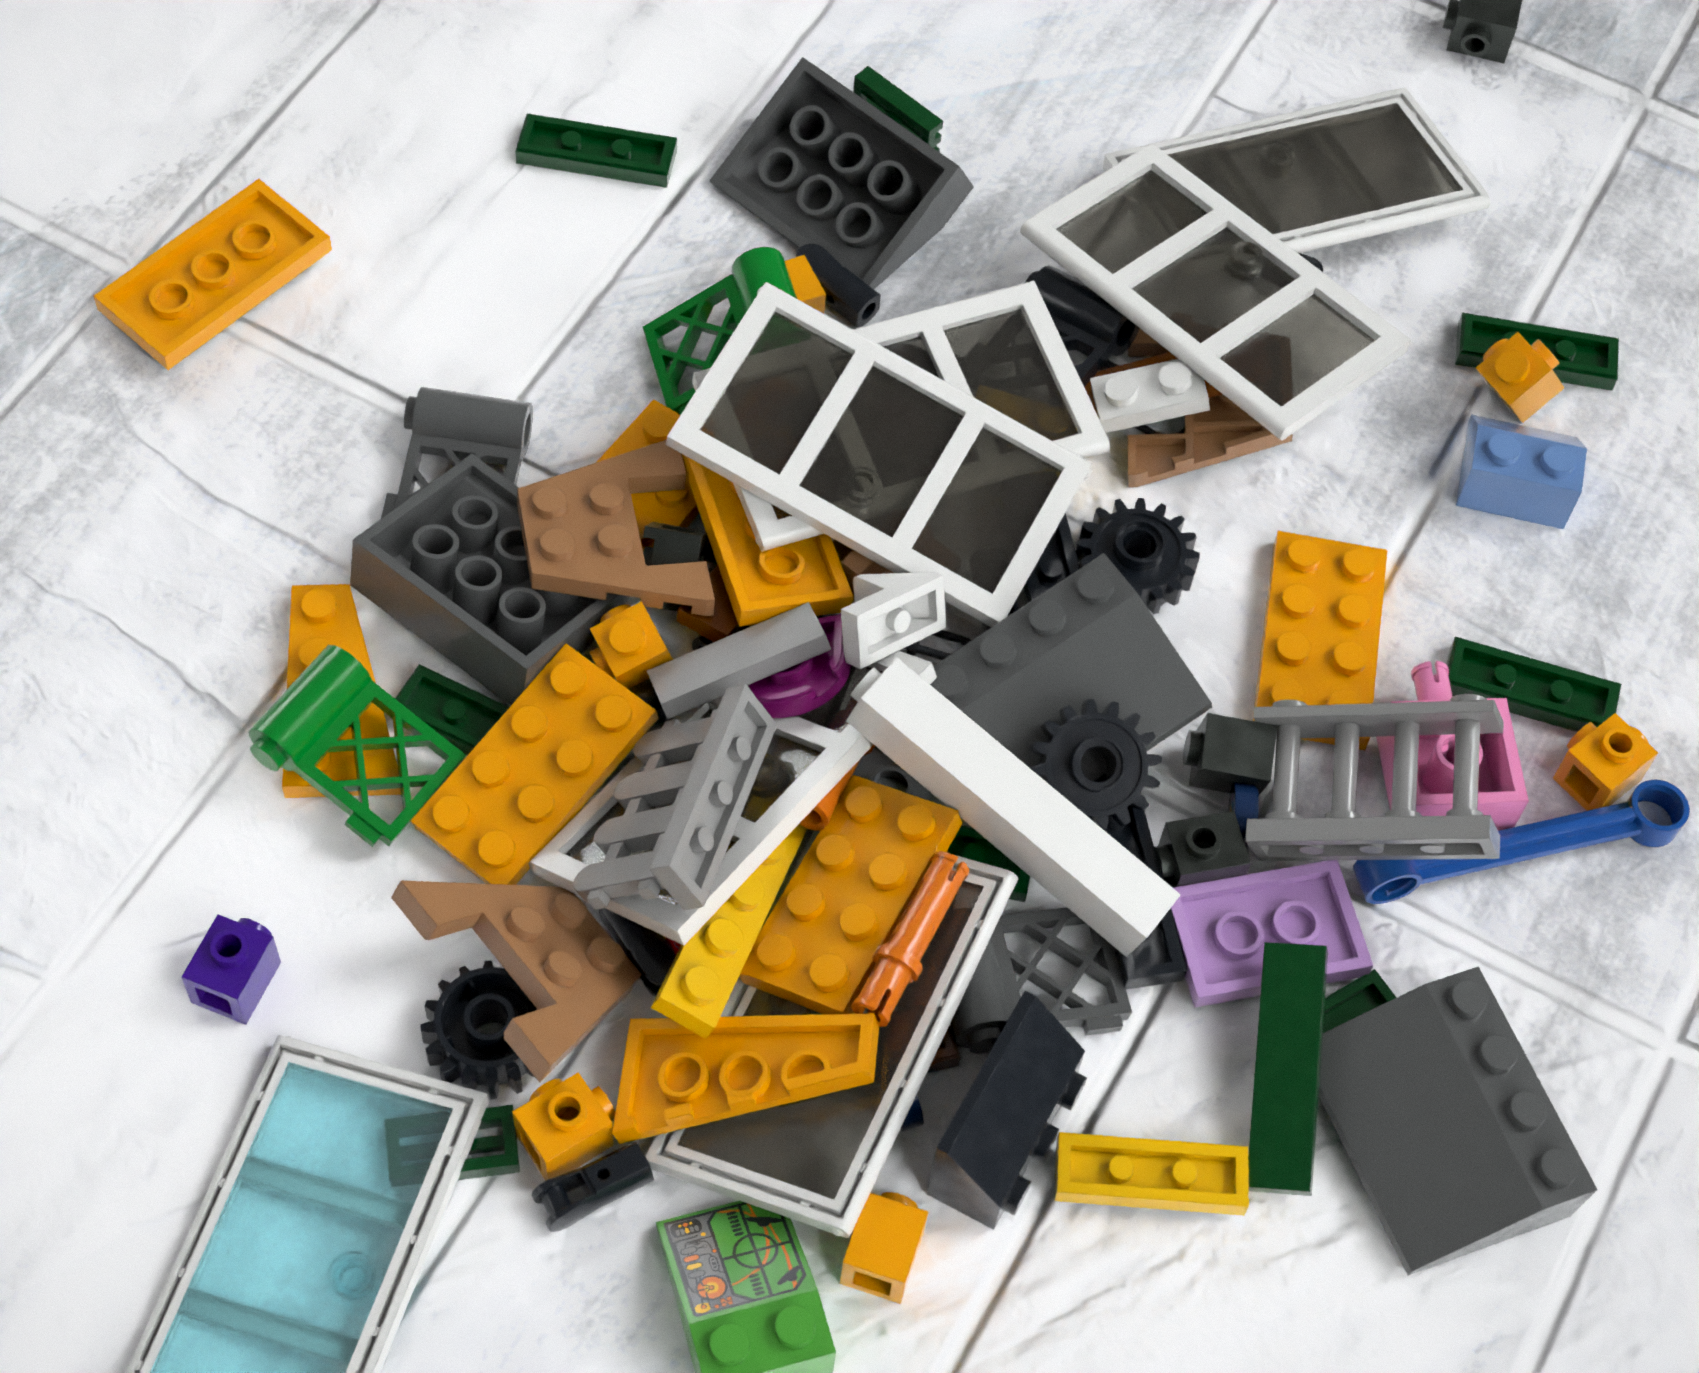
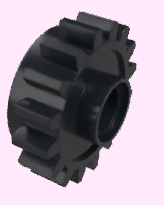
[1075,498,1200,614]
[1029,699,1162,831]
[420,960,538,1100]

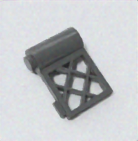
[381,387,533,519]
[930,907,1132,1054]

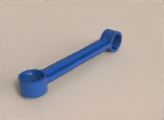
[1353,779,1690,904]

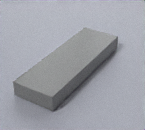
[647,602,831,719]

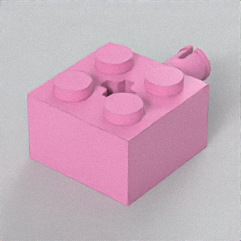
[1376,661,1529,831]

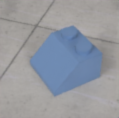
[1456,414,1587,529]

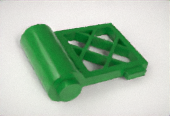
[643,247,811,415]
[248,645,466,847]

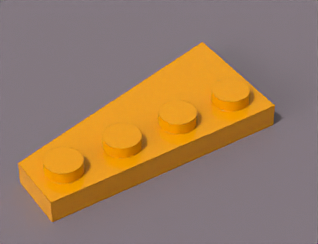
[282,584,401,798]

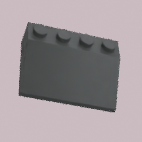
[709,57,974,289]
[350,454,631,706]
[930,553,1212,782]
[1319,966,1598,1276]

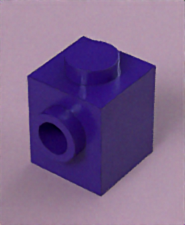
[181,914,281,1025]

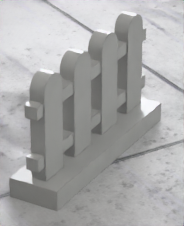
[573,684,777,910]

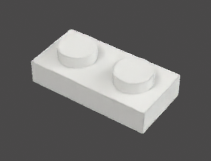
[1090,359,1210,433]

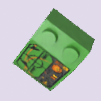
[656,1200,836,1373]

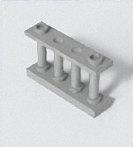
[1245,694,1504,861]

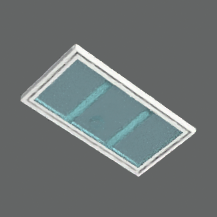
[126,1035,489,1373]

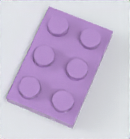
[1170,860,1373,1008]

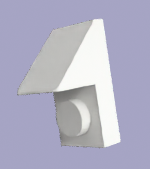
[841,572,946,669]

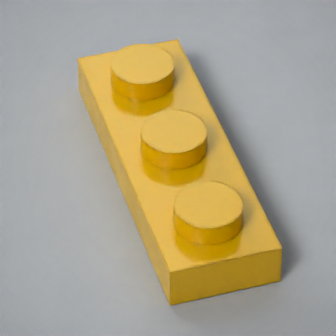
[1054,1132,1249,1216]

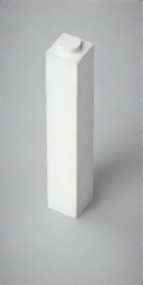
[846,657,1181,957]

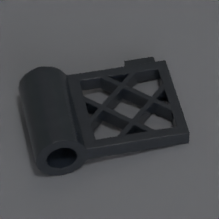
[964,265,1139,411]

